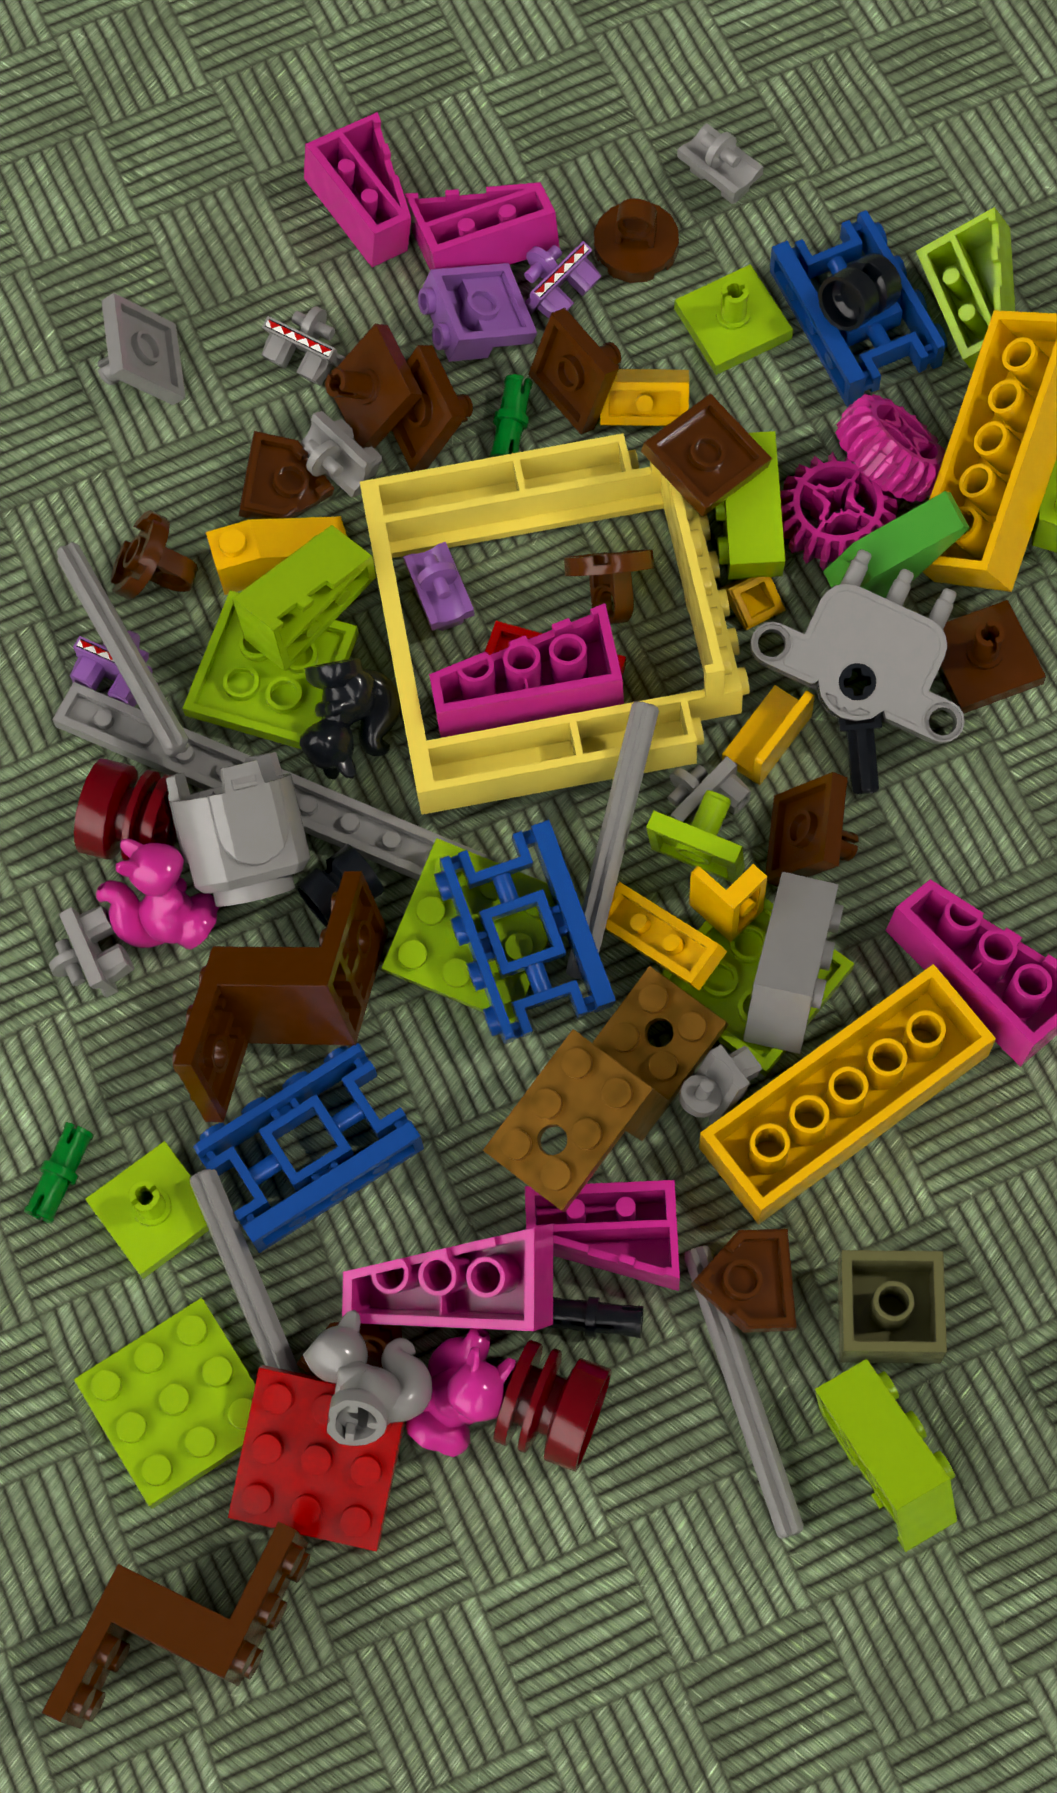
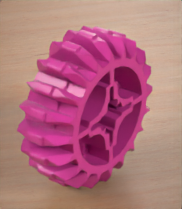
[835,394,946,502]
[780,452,898,571]

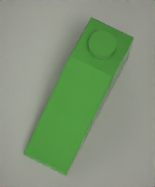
[823,491,970,598]

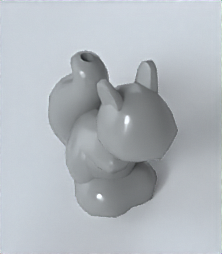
[303,1310,432,1446]

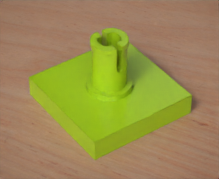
[674,264,793,375]
[646,790,745,883]
[85,1141,209,1279]

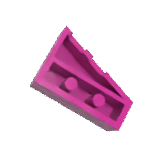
[304,112,411,267]
[405,182,560,270]
[525,1180,680,1291]

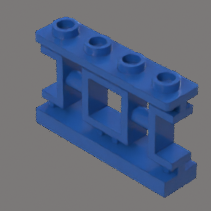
[770,210,947,407]
[434,820,616,1045]
[193,1043,424,1253]

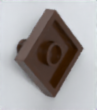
[528,308,621,435]
[325,323,423,449]
[392,345,473,472]
[641,393,772,517]
[938,600,1046,714]
[765,772,859,887]

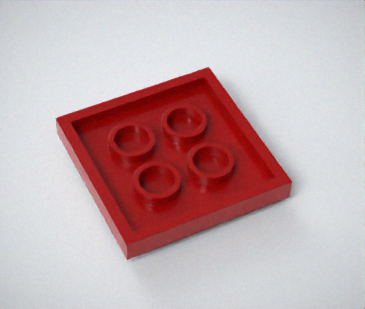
[228,1365,405,1551]

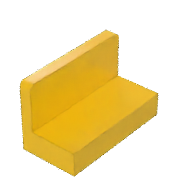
[600,369,689,426]
[722,685,815,786]
[689,864,768,942]

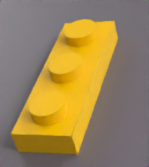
[605,882,727,991]

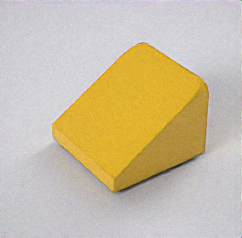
[720,577,786,630]

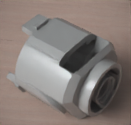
[166,752,311,907]

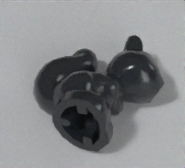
[299,658,400,780]

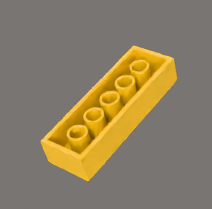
[923,310,1057,592]
[699,964,996,1225]

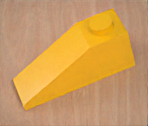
[206,516,347,595]

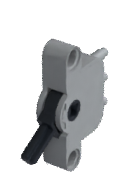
[750,549,965,794]

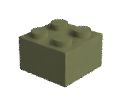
[837,1250,947,1364]

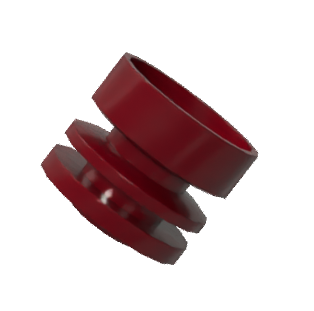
[74,758,177,861]
[493,1340,612,1472]

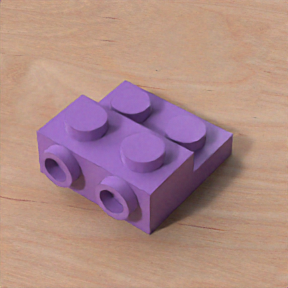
[418,263,537,362]

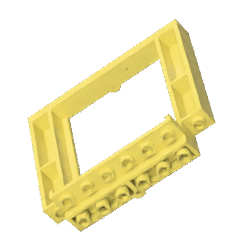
[359,433,750,815]

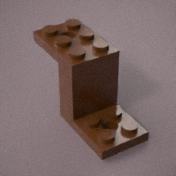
[172,871,388,1123]
[42,1521,311,1729]

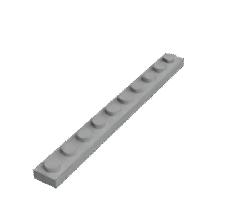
[52,682,487,880]

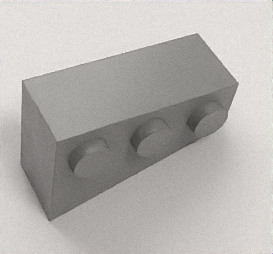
[743,872,844,1054]

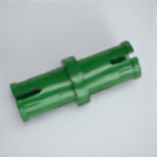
[489,374,533,458]
[24,1122,94,1224]

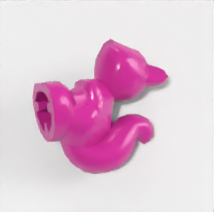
[96,838,219,949]
[406,1328,516,1457]

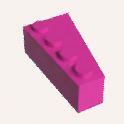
[429,603,624,738]
[885,879,1057,1067]
[342,1223,554,1331]

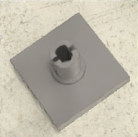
[98,293,186,405]

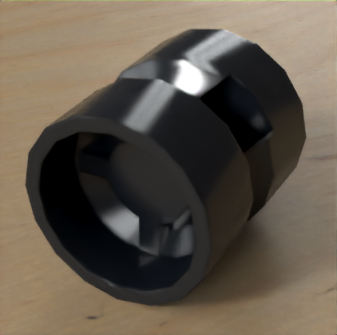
[818,253,902,331]
[295,844,385,928]

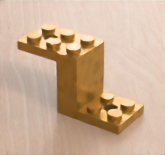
[483,966,729,1212]

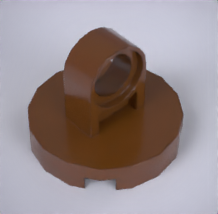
[594,198,679,283]
[111,510,198,600]
[564,549,655,625]

